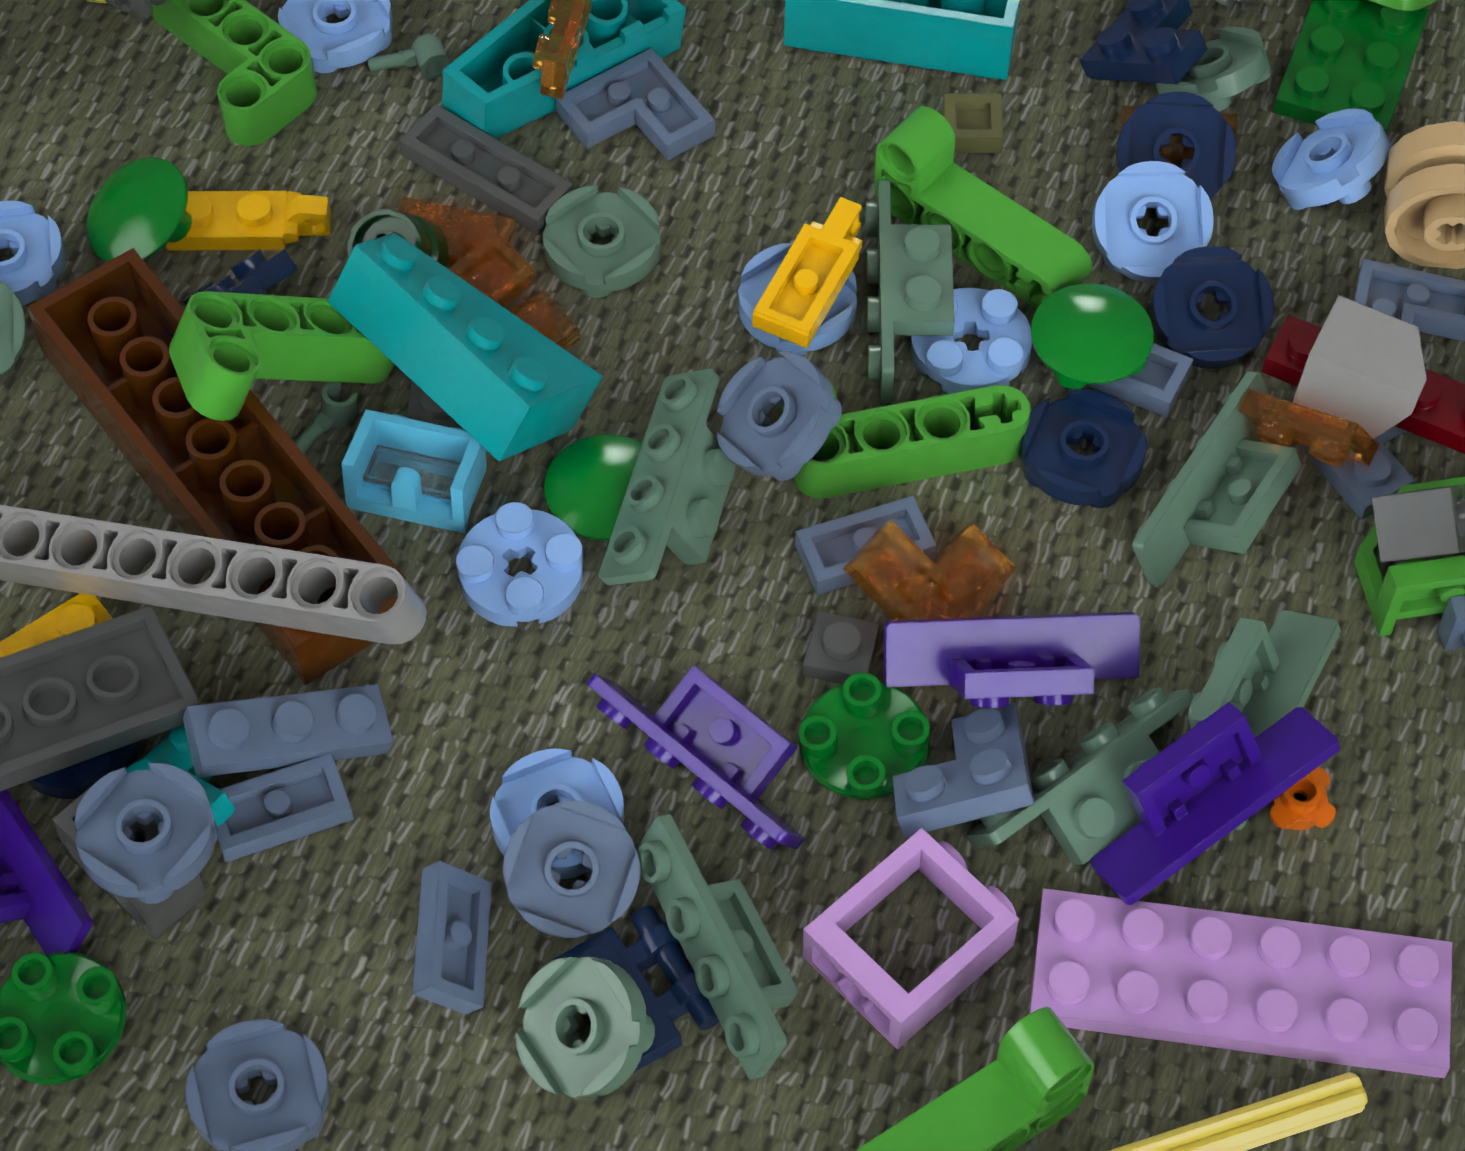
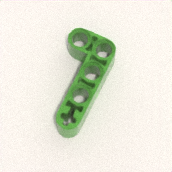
[152,0,317,146]
[874,106,1093,309]
[169,291,395,421]
[778,378,1031,498]
[855,1007,1094,1151]

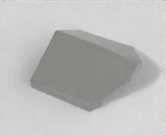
[1290,295,1427,443]

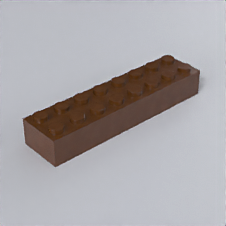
[27,248,406,685]

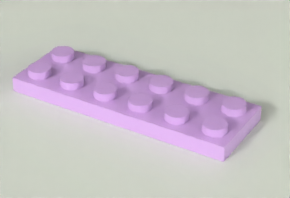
[1029,888,1452,1078]

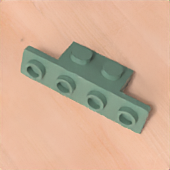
[865,180,955,404]
[598,369,737,585]
[1132,371,1302,587]
[1188,610,1341,830]
[966,687,1193,865]
[636,814,799,1080]

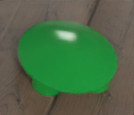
[86,157,192,262]
[1031,283,1154,389]
[544,434,642,540]
[798,672,930,799]
[0,952,127,1085]

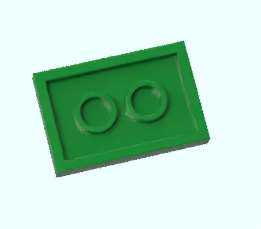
[1272,0,1430,134]

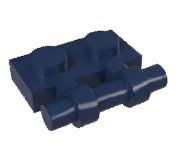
[553,905,720,1072]

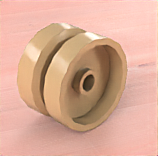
[1384,121,1465,269]

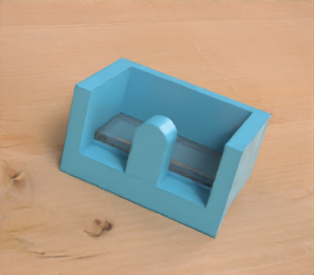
[341,409,487,534]

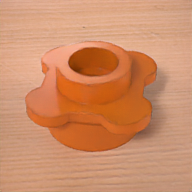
[1269,767,1336,830]

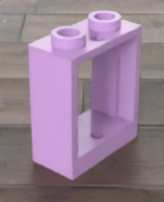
[802,828,1019,1050]

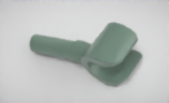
[368,34,450,79]
[293,382,358,453]

